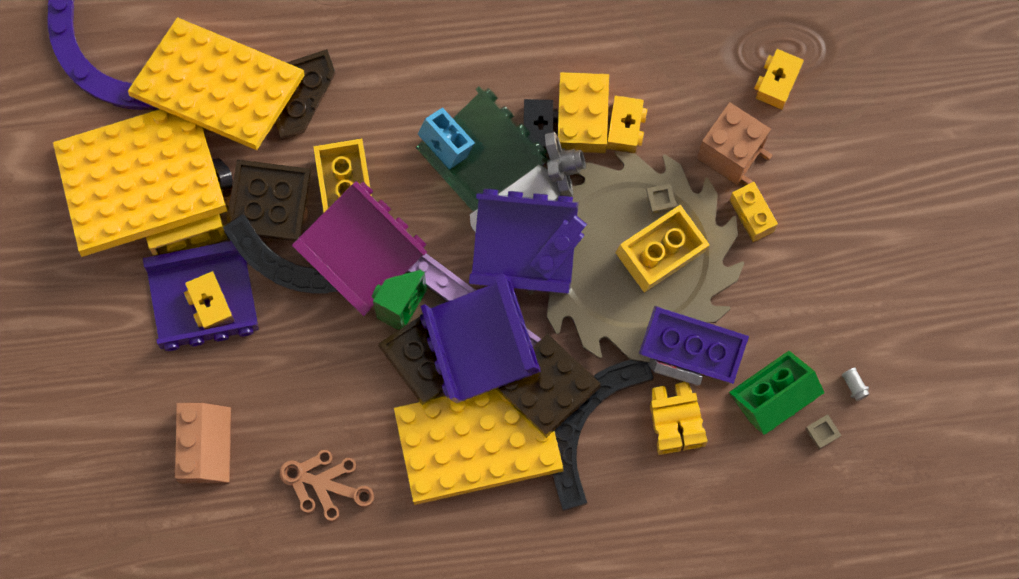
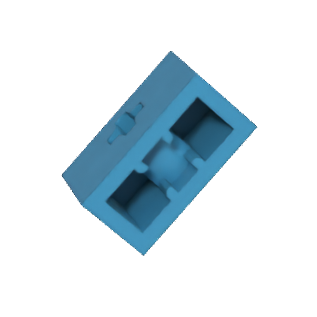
[418,107,475,170]

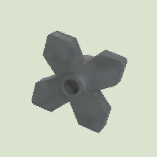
[545,132,586,196]

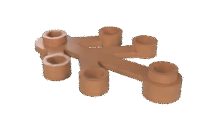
[280,450,374,522]

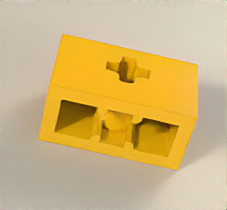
[754,49,804,110]
[607,96,647,153]
[729,182,778,242]
[184,271,234,329]

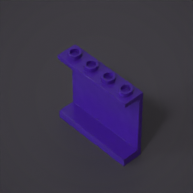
[469,189,579,293]
[143,241,259,351]
[420,273,541,403]

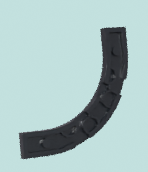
[222,213,338,294]
[552,360,654,511]

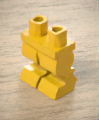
[650,382,708,455]

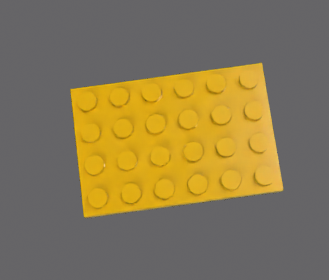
[128,17,305,150]
[394,389,564,505]

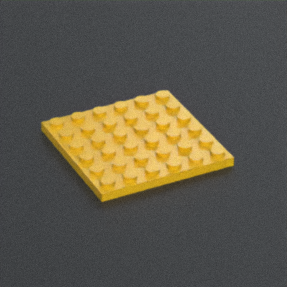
[53,109,227,257]

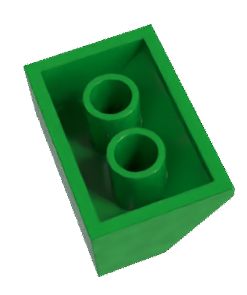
[372,270,427,330]
[729,351,825,435]

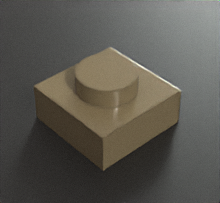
[646,183,677,214]
[805,414,841,450]

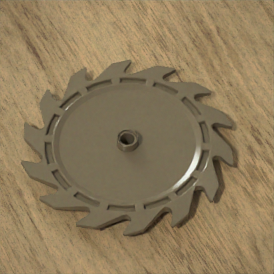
[528,151,744,363]

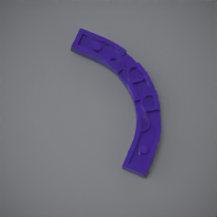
[48,0,159,110]

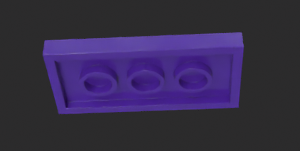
[639,306,749,384]

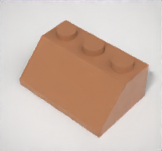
[175,403,231,483]

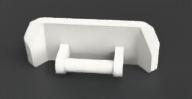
[470,164,560,233]

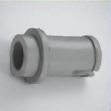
[842,367,870,401]

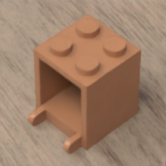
[697,102,772,186]

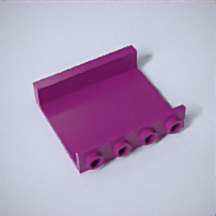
[292,181,427,316]

